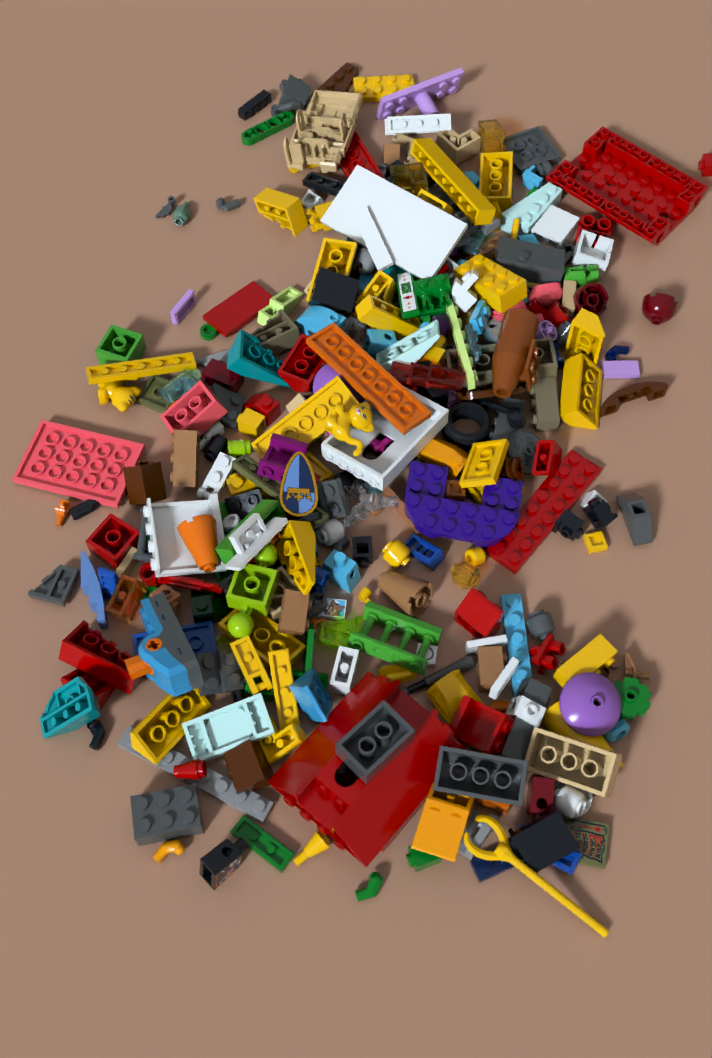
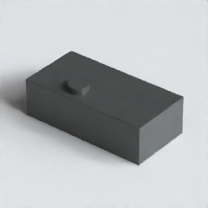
[493,236,565,284]

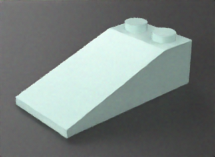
[376,319,440,381]

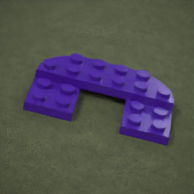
[404,461,523,547]

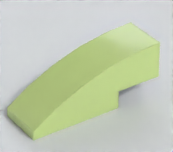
[257,286,304,326]

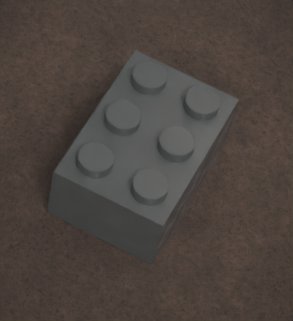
[335,700,415,785]
[130,784,204,846]

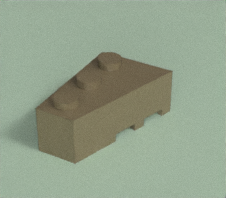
[251,309,300,356]

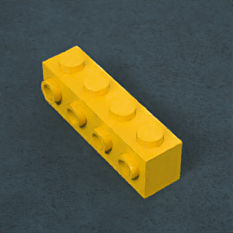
[355,294,421,340]

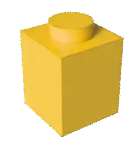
[237,408,267,439]

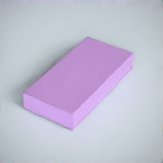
[170,289,196,325]
[602,360,640,379]

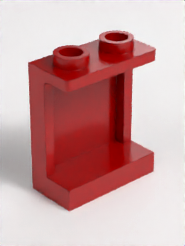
[449,695,514,756]

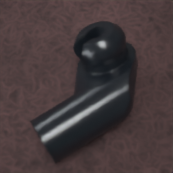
[87,719,106,751]

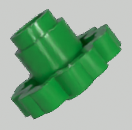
[613,677,651,720]

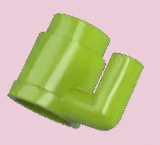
[228,439,252,470]

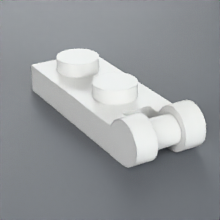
[196,452,236,500]

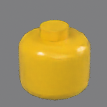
[464,546,486,567]

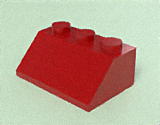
[277,333,325,393]

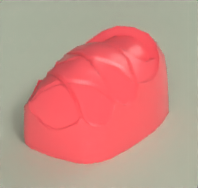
[527,282,563,308]

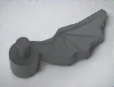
[155,196,176,218]

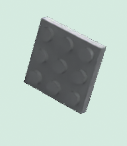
[497,126,562,175]

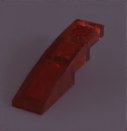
[390,361,466,390]

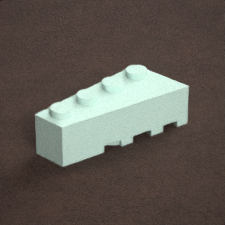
[500,183,563,238]

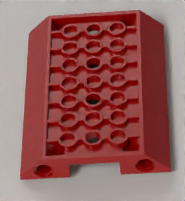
[545,126,708,246]

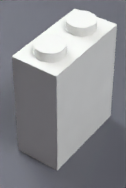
[531,205,580,248]

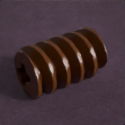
[499,457,524,480]

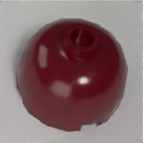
[573,283,609,316]
[642,293,678,325]

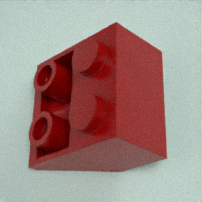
[454,587,504,639]

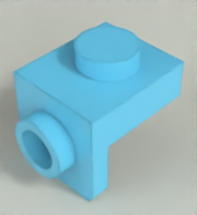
[522,165,543,190]

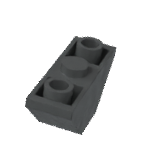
[616,493,653,546]

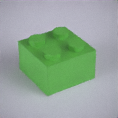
[95,324,146,365]

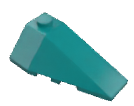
[227,329,291,388]

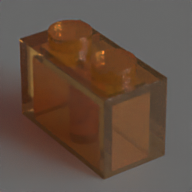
[105,574,148,624]

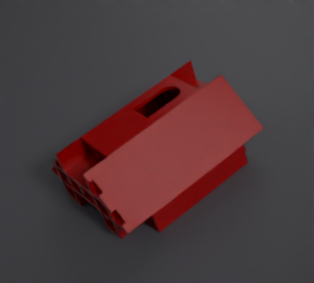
[267,672,465,867]

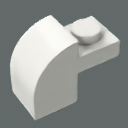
[452,268,479,313]

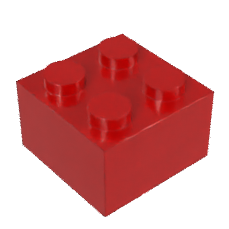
[85,513,140,569]

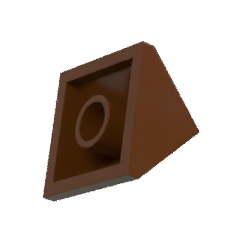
[123,461,167,505]
[223,739,274,794]

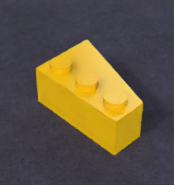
[351,269,397,329]

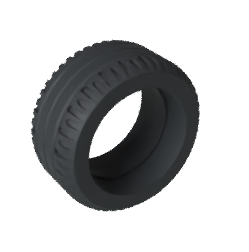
[442,401,491,451]

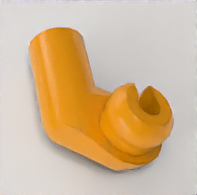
[151,839,185,864]

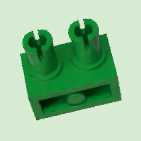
[414,273,453,312]

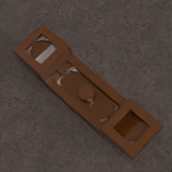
[599,382,668,417]

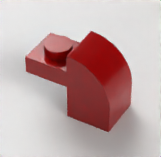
[529,297,568,328]

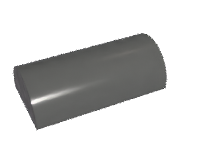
[433,746,528,806]

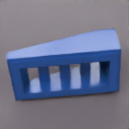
[404,533,445,571]
[97,567,128,604]

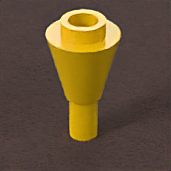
[293,831,331,866]

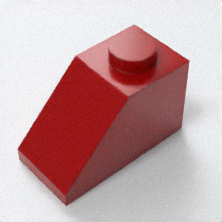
[242,393,281,426]
[532,440,562,476]

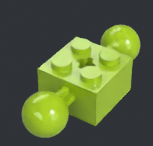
[226,543,279,639]

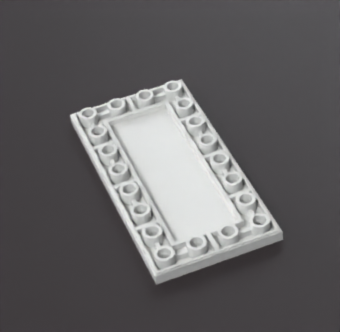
[320,165,468,279]

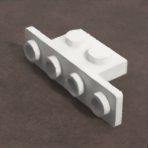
[225,513,288,571]

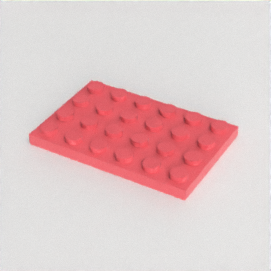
[12,420,145,509]

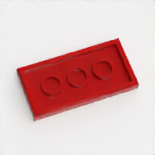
[203,281,273,338]

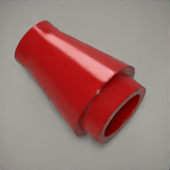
[173,758,207,780]

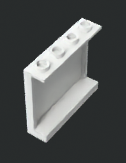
[143,494,227,578]

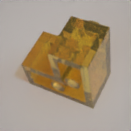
[478,119,506,153]
[390,162,428,196]

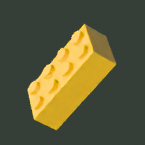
[453,254,527,314]

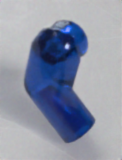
[605,345,629,361]

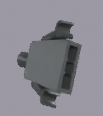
[271,74,312,117]

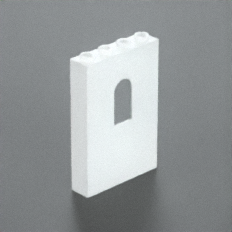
[321,386,449,491]

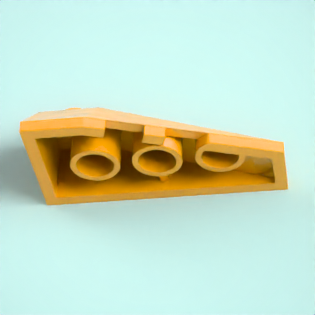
[417,437,469,480]

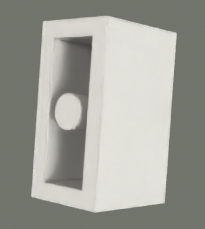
[329,646,359,696]

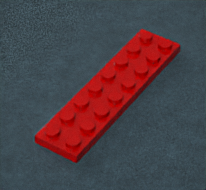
[485,449,602,575]

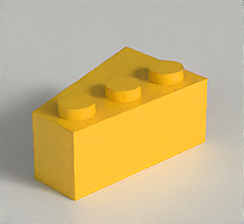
[253,187,309,236]

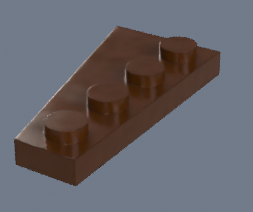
[311,62,359,97]

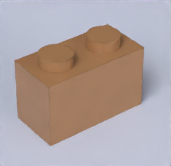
[277,589,312,636]
[476,646,509,692]

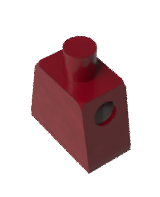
[526,776,555,821]

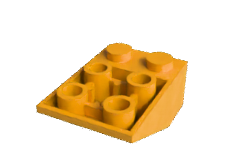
[411,782,475,862]

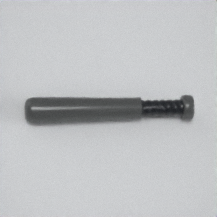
[400,655,476,696]

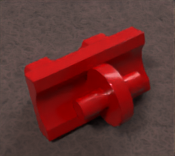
[529,634,566,675]

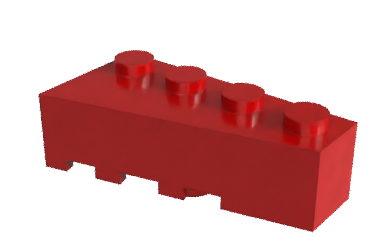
[58,620,142,695]

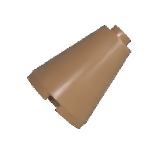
[378,571,434,618]

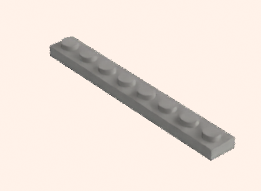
[117,726,274,824]

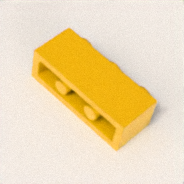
[553,634,618,688]

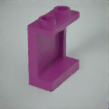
[257,433,309,482]

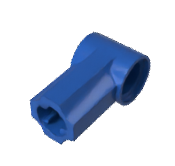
[310,566,330,594]

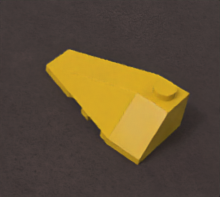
[274,520,316,595]

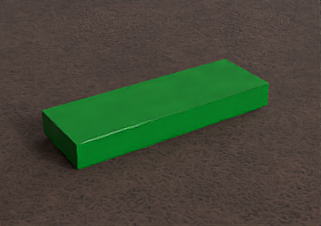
[230,815,295,873]

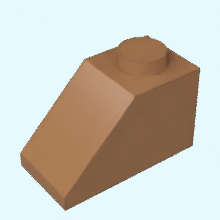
[383,144,400,165]

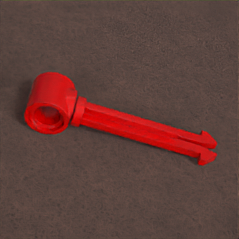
[138,563,223,594]

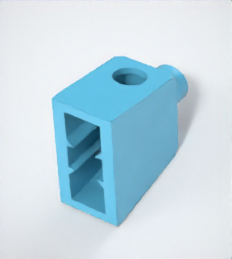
[362,329,399,361]
[322,549,361,594]

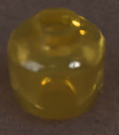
[450,561,481,590]

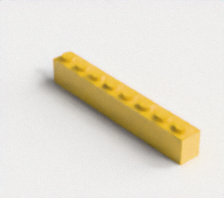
[410,138,496,225]

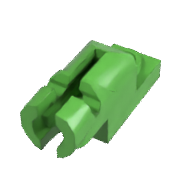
[560,264,599,290]

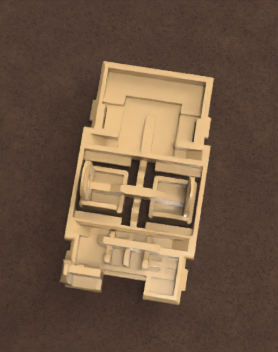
[283,90,363,173]

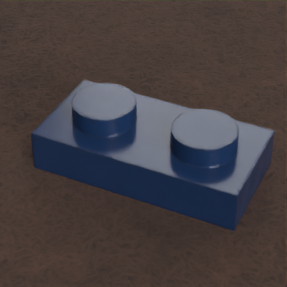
[470,843,517,883]

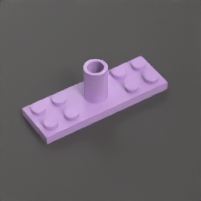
[376,68,464,121]

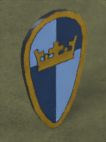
[279,452,318,518]

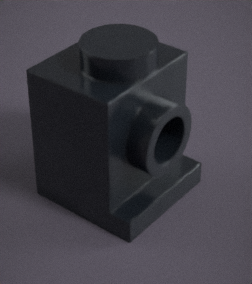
[583,497,618,528]
[552,509,585,541]
[352,536,373,568]

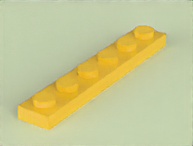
[86,352,196,385]

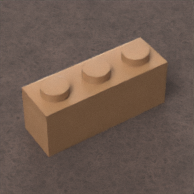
[170,429,200,487]

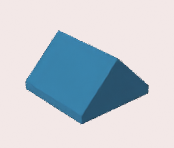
[288,668,333,722]

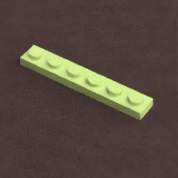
[446,299,478,390]

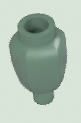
[173,202,191,226]

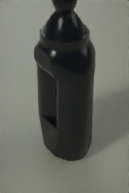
[69,497,103,520]

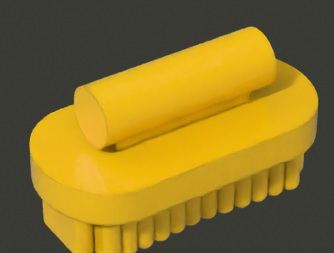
[378,664,417,683]

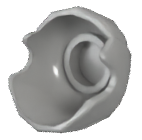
[358,247,376,275]

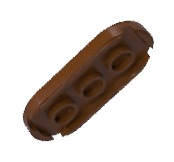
[456,383,527,400]

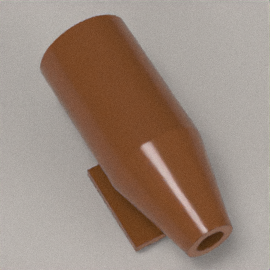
[492,308,541,398]

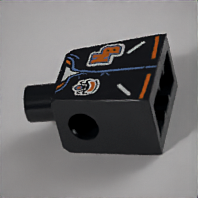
[200,838,249,890]

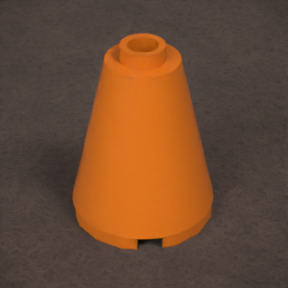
[177,515,219,572]

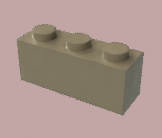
[529,377,560,431]

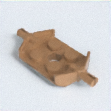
[558,647,650,684]

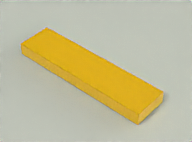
[268,648,300,731]

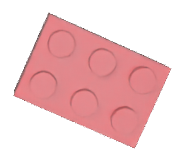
[160,380,228,436]

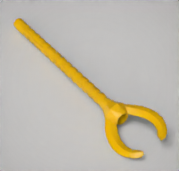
[463,815,609,938]

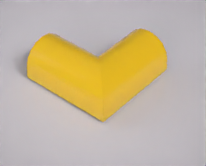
[259,717,306,764]

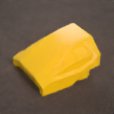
[426,669,483,726]

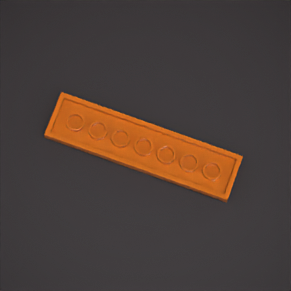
[306,322,432,435]

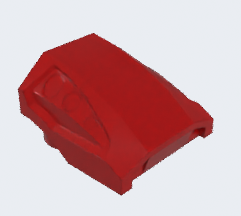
[574,214,613,247]

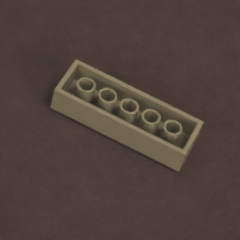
[445,337,558,390]

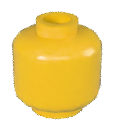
[382,540,411,568]

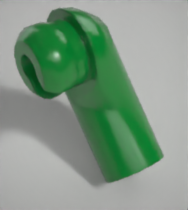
[355,872,383,902]

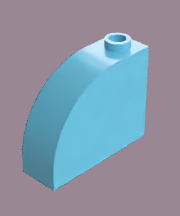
[295,305,346,336]

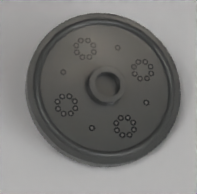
[507,430,540,475]

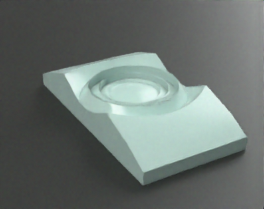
[182,693,275,761]

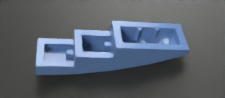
[81,551,109,629]

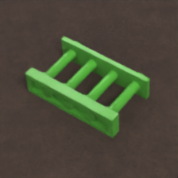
[348,601,443,676]

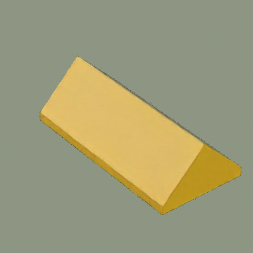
[130,688,212,764]

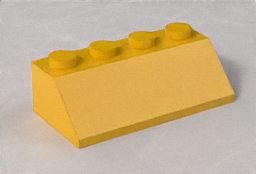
[479,151,514,212]
[559,353,603,430]

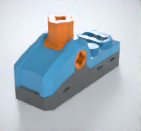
[124,592,204,697]

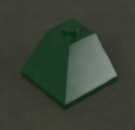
[191,584,234,623]

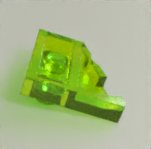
[317,616,362,649]

